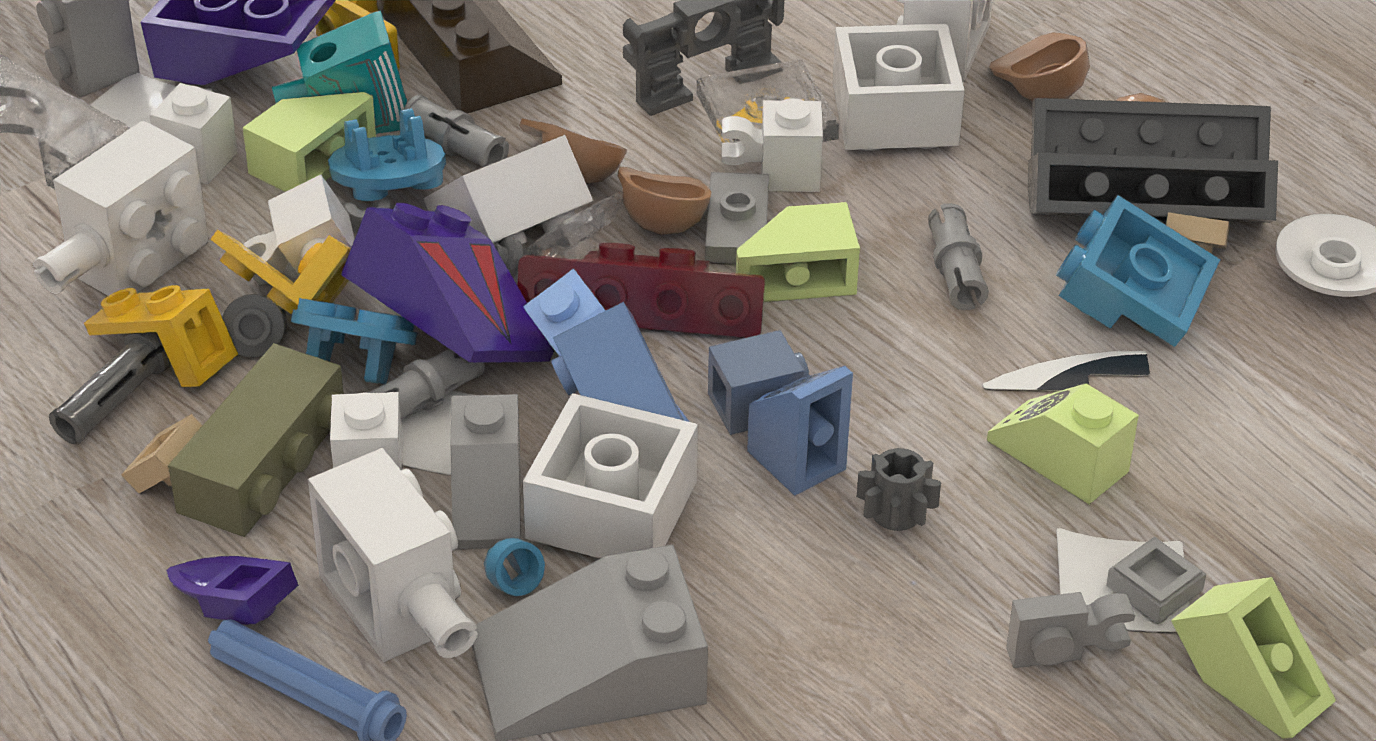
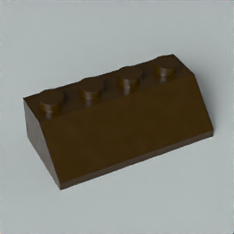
[377,0,562,114]

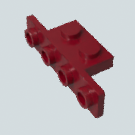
[517,243,765,338]

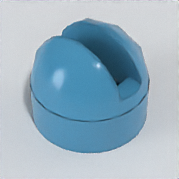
[484,538,545,596]

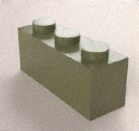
[168,343,344,537]

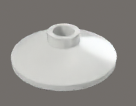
[1275,214,1376,297]

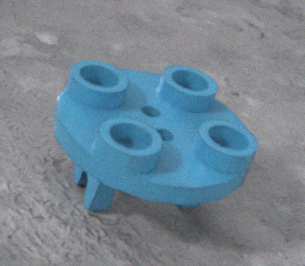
[328,108,446,201]
[291,298,418,384]

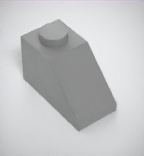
[450,394,521,549]

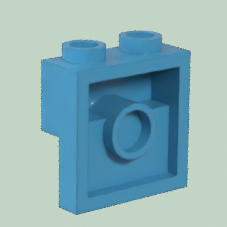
[1056,195,1221,347]

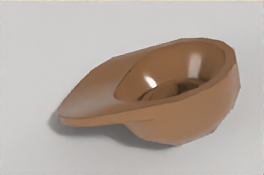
[989,32,1090,102]
[519,118,627,184]
[617,167,712,235]

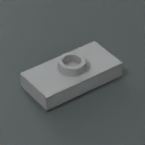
[705,172,769,264]

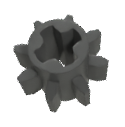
[856,448,941,531]

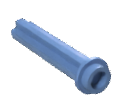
[208,619,407,741]

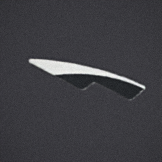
[983,351,1150,391]

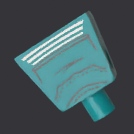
[272,10,407,134]

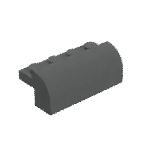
[1028,98,1278,223]

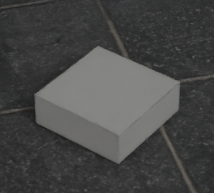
[1106,537,1206,624]

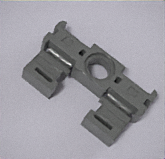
[623,0,785,116]

